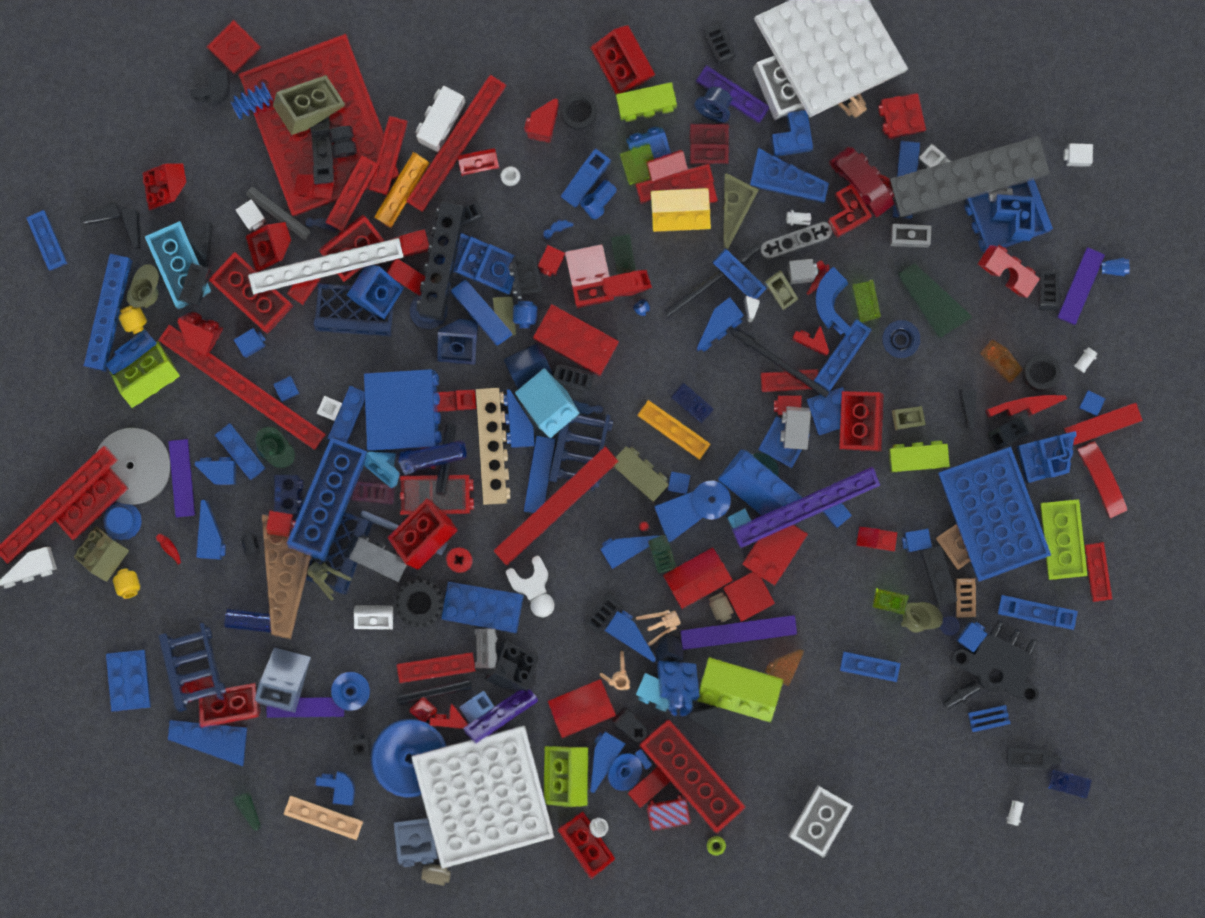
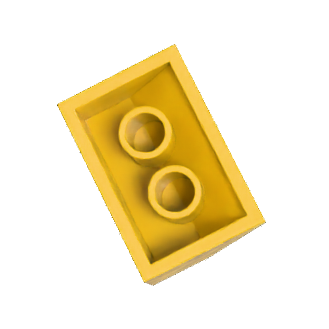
[651,188,711,232]

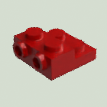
[878,93,926,139]

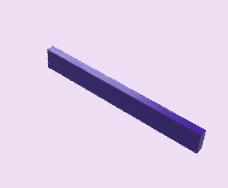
[732,467,880,548]

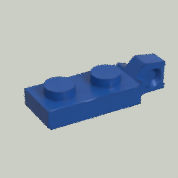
[105,330,157,375]

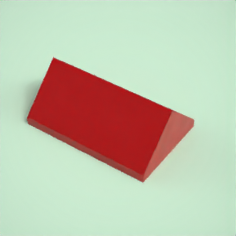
[199,683,261,727]
[558,811,615,878]

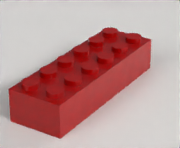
[640,719,746,833]

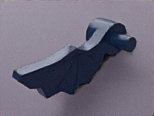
[305,217,336,233]
[573,400,604,415]

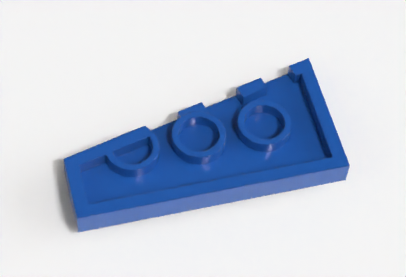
[168,720,248,766]

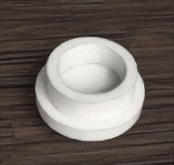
[501,167,520,186]
[590,818,608,837]

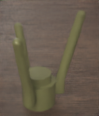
[307,562,352,601]

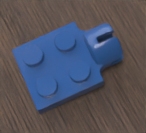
[657,661,699,716]

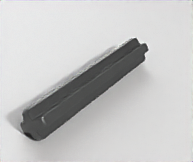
[246,187,311,240]

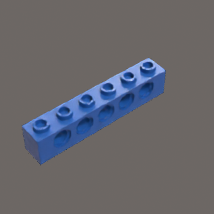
[84,254,132,372]

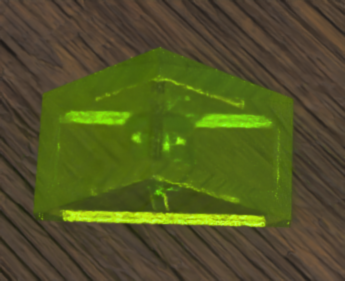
[872,589,908,615]

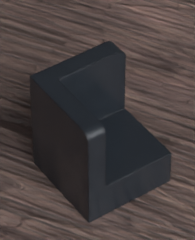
[655,633,684,662]

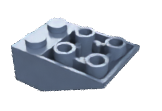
[255,648,311,713]

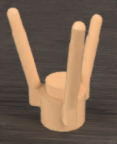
[838,94,867,118]
[636,609,681,647]
[600,651,630,690]

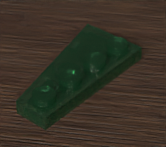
[898,264,972,338]

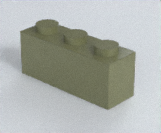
[614,446,669,502]

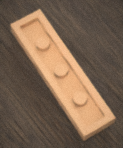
[284,796,363,840]

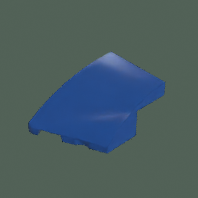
[1016,431,1076,483]

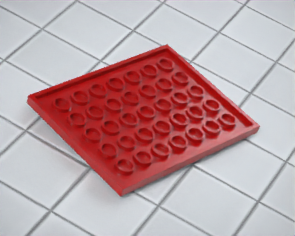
[239,34,399,217]

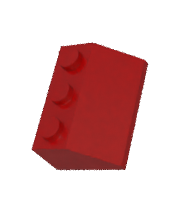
[590,25,655,95]
[319,215,384,282]
[840,391,884,452]
[388,498,458,570]
[663,547,733,609]
[548,679,616,738]

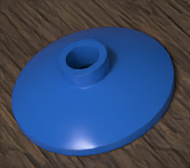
[692,481,731,519]
[331,672,370,711]
[608,753,642,791]

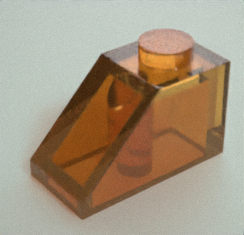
[980,339,1023,383]
[765,649,804,686]

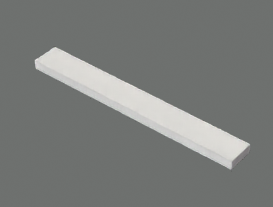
[249,238,403,294]

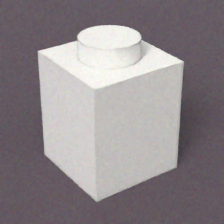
[1063,144,1093,166]
[236,199,266,231]

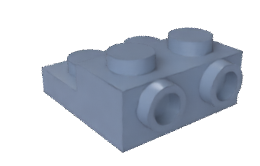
[394,818,438,867]

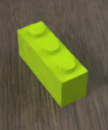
[616,82,677,122]
[888,441,950,473]

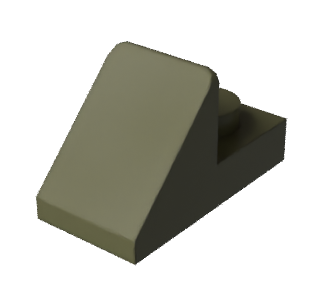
[765,271,798,310]
[892,406,925,431]

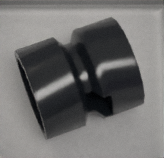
[328,126,358,158]

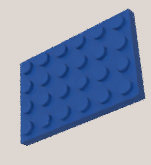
[938,447,1051,582]

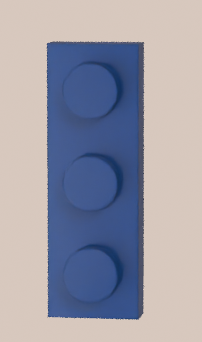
[27,210,67,271]
[713,248,767,299]
[327,386,365,443]
[215,423,266,480]
[839,652,900,682]

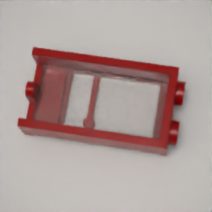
[400,475,474,515]

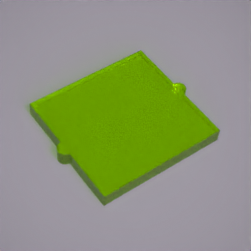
[619,144,654,185]

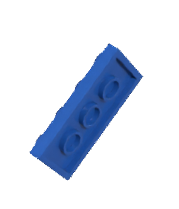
[441,582,524,633]

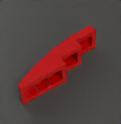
[985,395,1067,418]

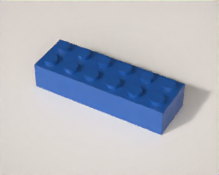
[287,438,367,561]

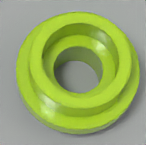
[706,836,726,856]

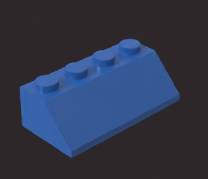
[718,449,803,516]

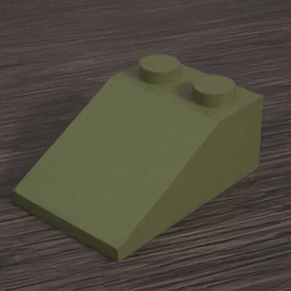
[273,75,345,135]

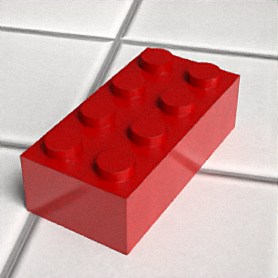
[209,252,293,334]
[533,304,619,376]

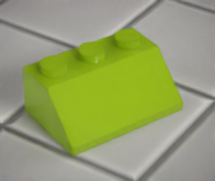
[110,341,180,408]
[544,746,588,807]

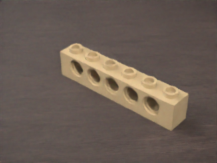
[476,388,510,505]

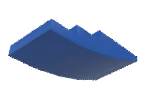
[436,233,515,295]

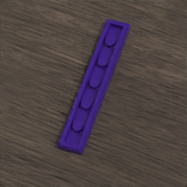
[680,615,797,650]

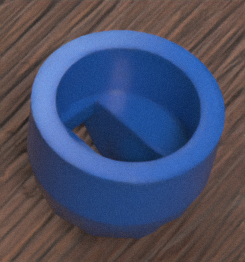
[633,299,650,316]

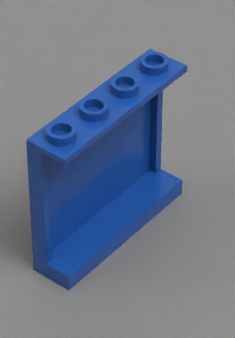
[964,180,1053,252]
[364,369,442,451]

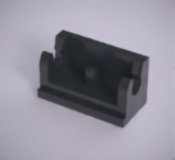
[178,263,211,307]

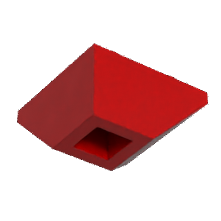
[142,163,186,210]
[177,312,223,355]

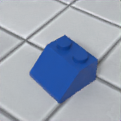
[347,265,404,319]

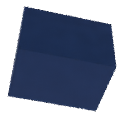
[503,343,554,390]

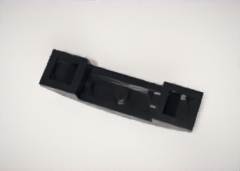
[310,116,334,185]

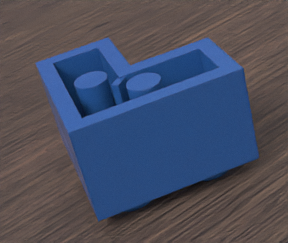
[771,110,813,157]
[992,194,1035,241]

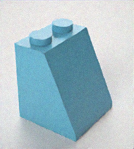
[515,368,579,438]

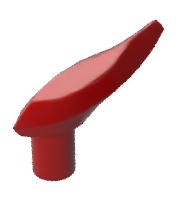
[806,261,829,295]
[156,534,181,565]

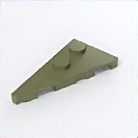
[723,173,759,250]

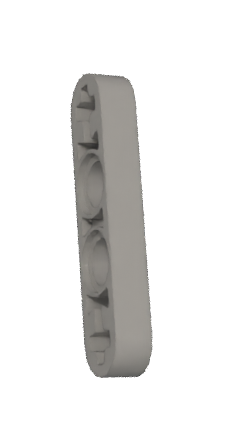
[760,222,832,259]

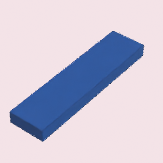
[892,141,920,219]
[451,279,512,346]
[814,319,872,392]
[524,436,556,513]

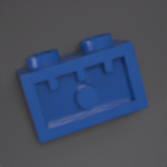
[626,127,671,165]

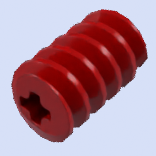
[447,548,473,573]

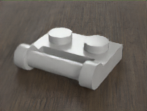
[474,629,497,668]

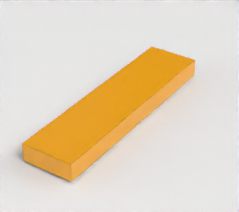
[374,152,430,228]
[637,400,711,460]

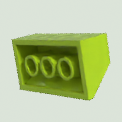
[696,658,783,722]

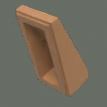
[955,578,976,618]

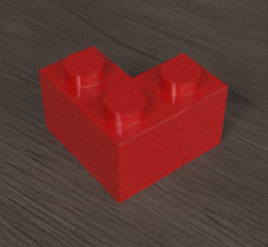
[828,184,872,238]

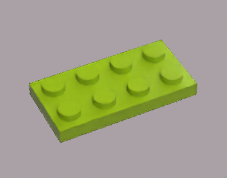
[1040,499,1087,580]

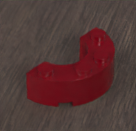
[829,147,894,218]

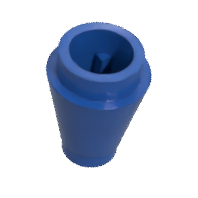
[1102,257,1129,276]

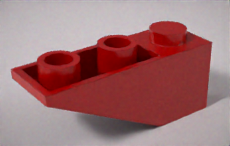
[602,270,652,297]

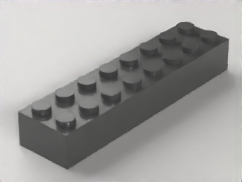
[889,136,1050,219]

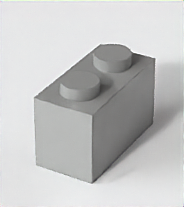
[890,224,931,248]
[787,259,818,285]
[780,407,811,450]

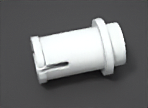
[989,188,1013,202]
[786,210,811,226]
[1074,347,1097,373]
[1006,800,1024,826]

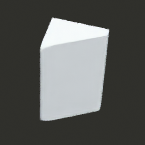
[744,296,760,322]
[354,605,393,629]

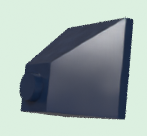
[437,319,478,364]

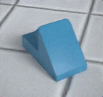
[364,452,399,489]

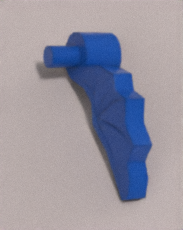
[543,220,573,239]

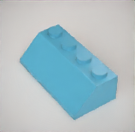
[145,221,211,309]

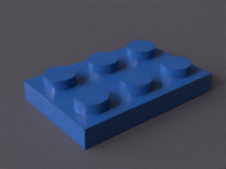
[106,650,151,712]

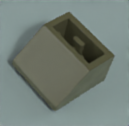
[74,526,129,582]

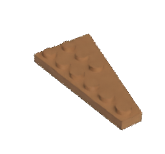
[262,515,311,639]

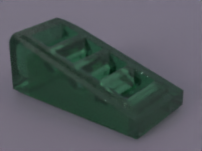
[648,535,676,574]
[233,792,261,831]

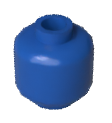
[513,301,538,328]

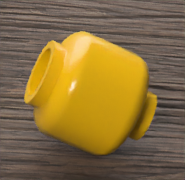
[118,305,147,334]
[113,569,140,599]

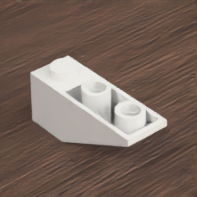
[0,547,57,589]

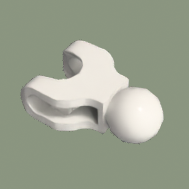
[506,555,555,617]

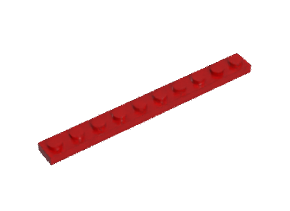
[158,325,326,450]

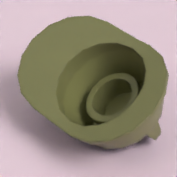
[127,265,159,308]
[901,602,943,633]

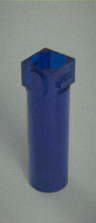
[399,440,467,474]
[225,609,271,633]

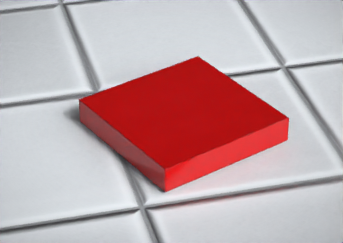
[207,20,261,74]
[723,572,775,622]

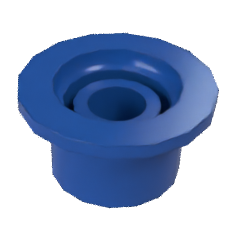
[103,502,142,540]

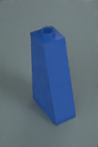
[654,482,725,543]

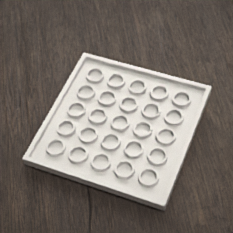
[754,0,908,117]
[412,726,554,868]

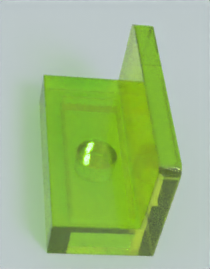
[852,279,881,322]

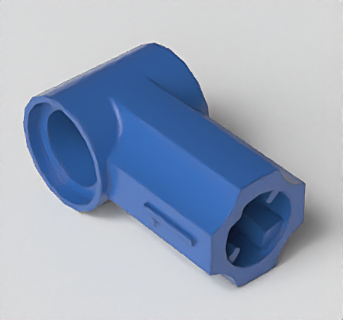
[580,180,617,219]

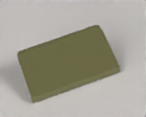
[493,297,516,335]

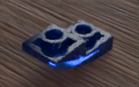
[671,383,714,424]
[1049,770,1092,799]

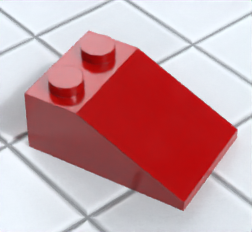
[742,524,808,585]

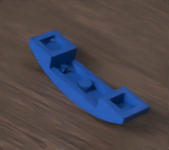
[998,595,1078,630]

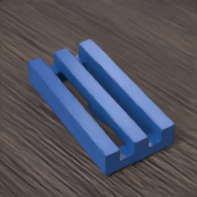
[968,705,1010,732]

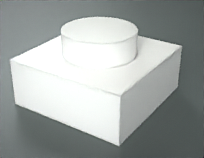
[317,396,342,421]

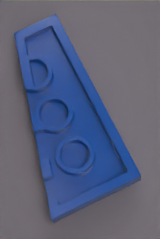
[750,148,829,203]

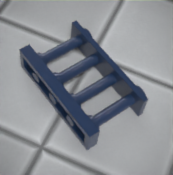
[549,415,613,491]
[159,623,226,712]

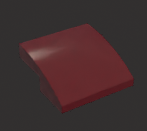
[690,123,729,163]

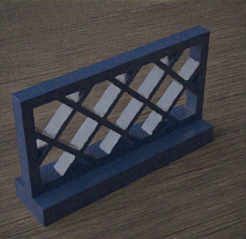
[314,284,394,336]
[306,512,373,595]

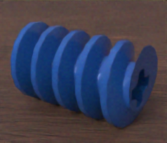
[230,82,273,120]

